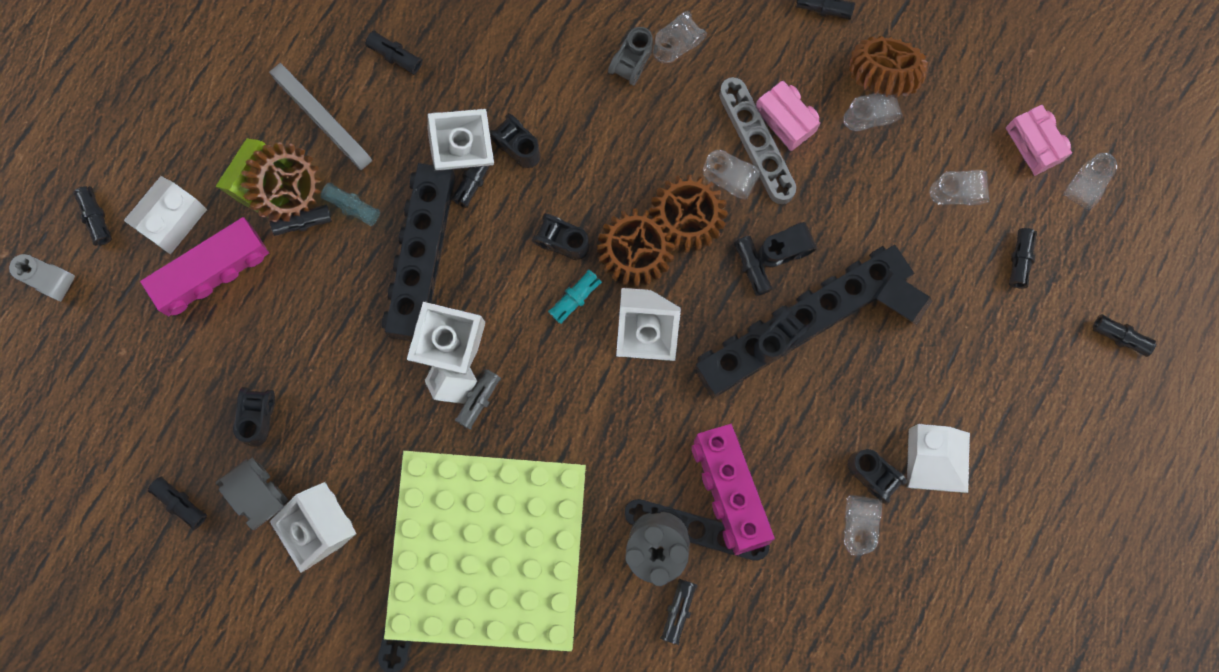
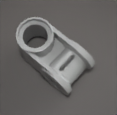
[9,254,75,302]

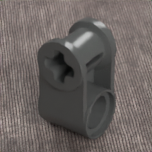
[608,27,653,86]

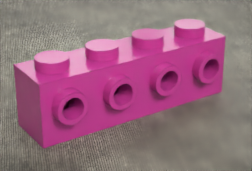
[140,217,269,317]
[692,424,775,556]

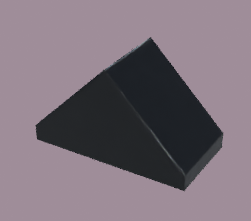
[874,272,933,325]

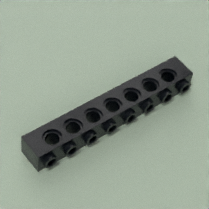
[694,244,915,399]

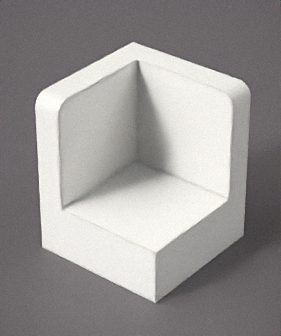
[425,366,477,404]

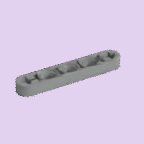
[269,63,372,170]
[719,77,796,204]

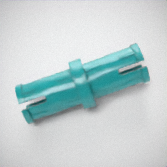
[548,269,602,324]

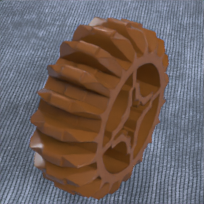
[849,36,928,98]
[240,142,322,222]
[649,174,728,253]
[597,208,676,287]

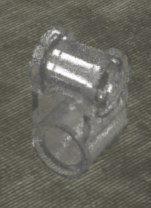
[653,11,707,63]
[843,93,903,131]
[703,150,761,199]
[1064,153,1117,211]
[930,170,990,205]
[844,495,882,556]

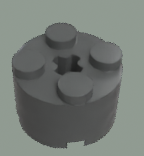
[215,457,288,530]
[626,512,690,586]

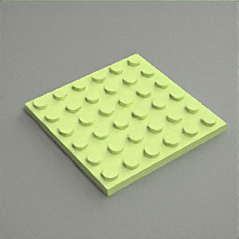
[384,451,586,651]

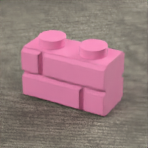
[756,81,820,151]
[1006,105,1072,176]

